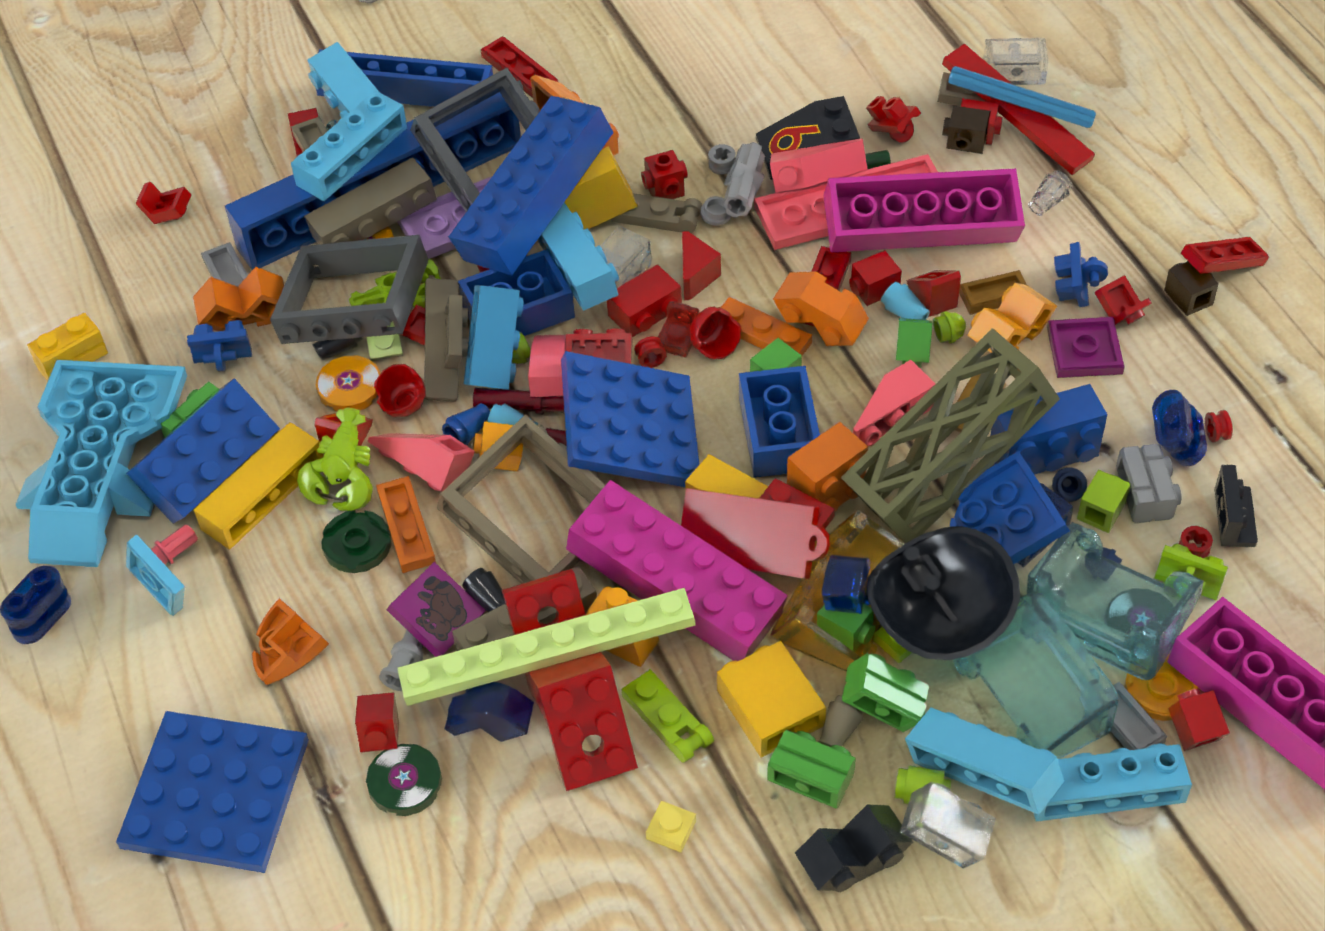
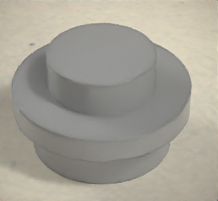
[700,196,731,226]

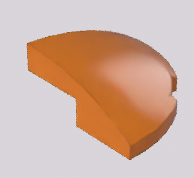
[252,598,329,685]

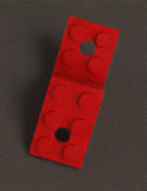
[501,569,638,791]

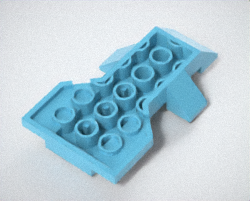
[16,360,187,567]

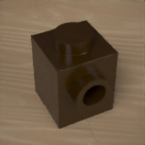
[942,106,990,154]
[1164,261,1219,316]

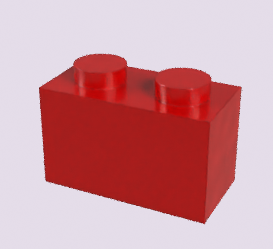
[607,264,682,337]

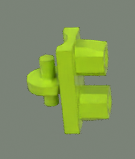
[1154,543,1228,600]

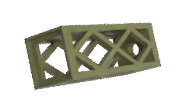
[841,328,1060,544]

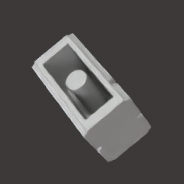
[1116,444,1182,523]

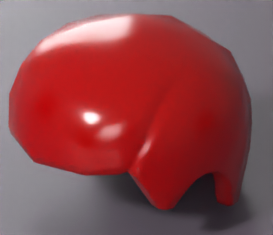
[690,306,742,359]
[374,364,426,418]

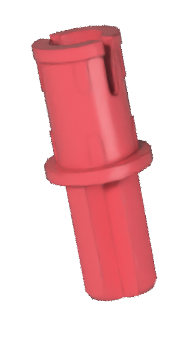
[151,525,198,564]

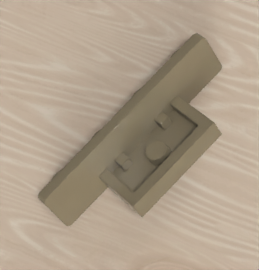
[424,278,468,402]

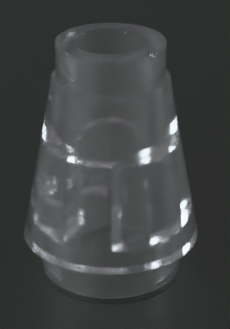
[1028,171,1072,216]

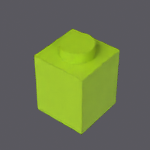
[1077,470,1131,533]

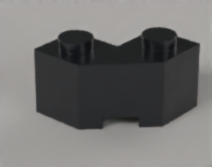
[795,804,914,892]

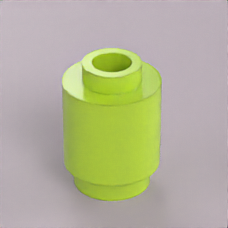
[894,766,951,809]

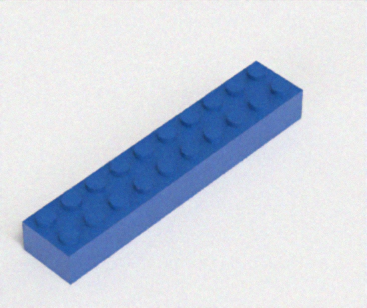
[225,92,521,270]

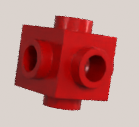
[641,150,688,199]

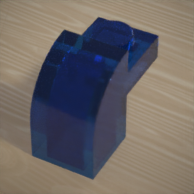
[822,555,871,614]
[444,682,534,742]

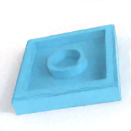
[126,535,185,616]

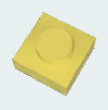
[646,801,696,852]

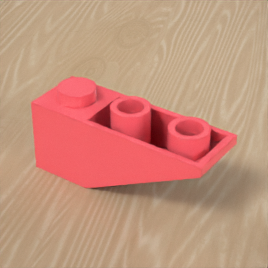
[853,360,935,446]
[367,433,475,491]

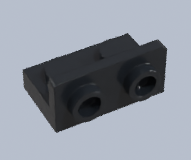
[1214,465,1258,547]

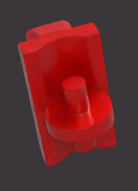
[866,96,921,143]

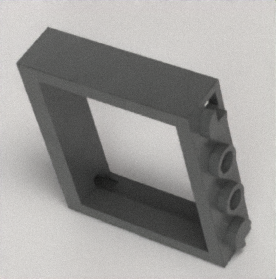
[410,68,540,212]
[270,235,429,344]

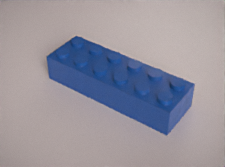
[448,96,613,275]

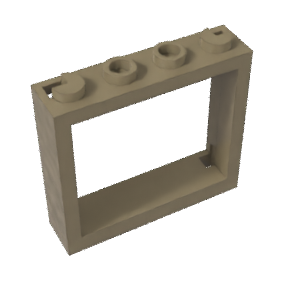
[437,415,605,584]

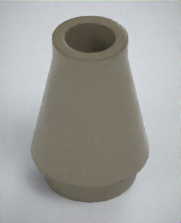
[819,695,863,747]

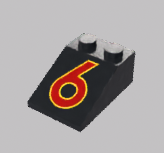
[756,96,860,180]

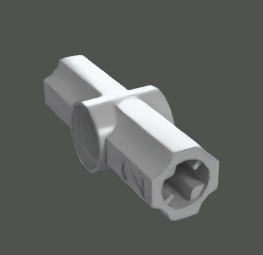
[723,142,765,218]

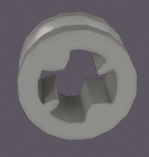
[708,144,735,174]

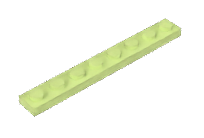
[397,588,695,706]

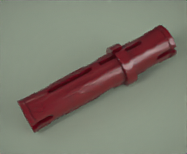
[473,387,564,415]

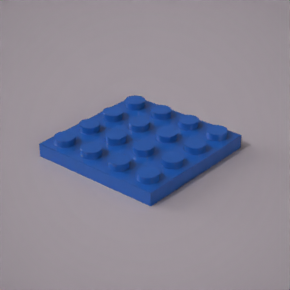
[561,351,699,487]
[116,711,309,873]

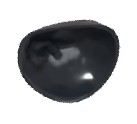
[866,526,1020,660]

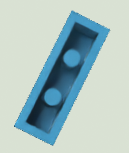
[464,285,523,390]

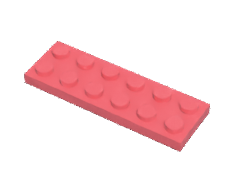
[754,154,938,250]

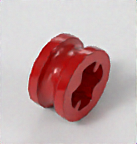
[634,336,667,368]
[1205,410,1233,443]
[1179,526,1213,559]

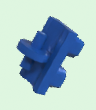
[1054,242,1108,307]
[187,320,252,372]

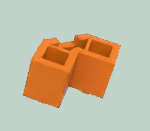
[193,267,284,332]
[773,271,869,346]

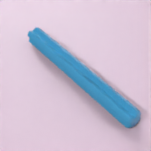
[949,66,1096,128]

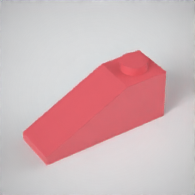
[770,138,867,193]

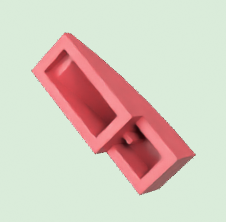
[528,335,566,397]

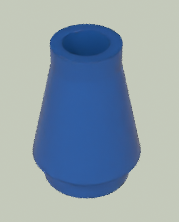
[442,403,490,445]

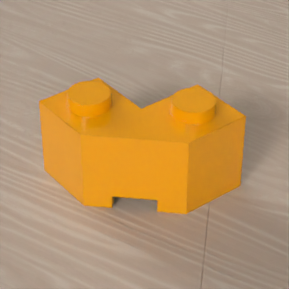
[967,283,1057,353]

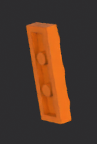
[721,297,812,356]
[376,476,436,573]

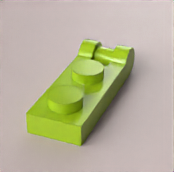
[621,669,714,763]

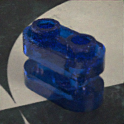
[1152,390,1207,466]
[0,566,71,644]

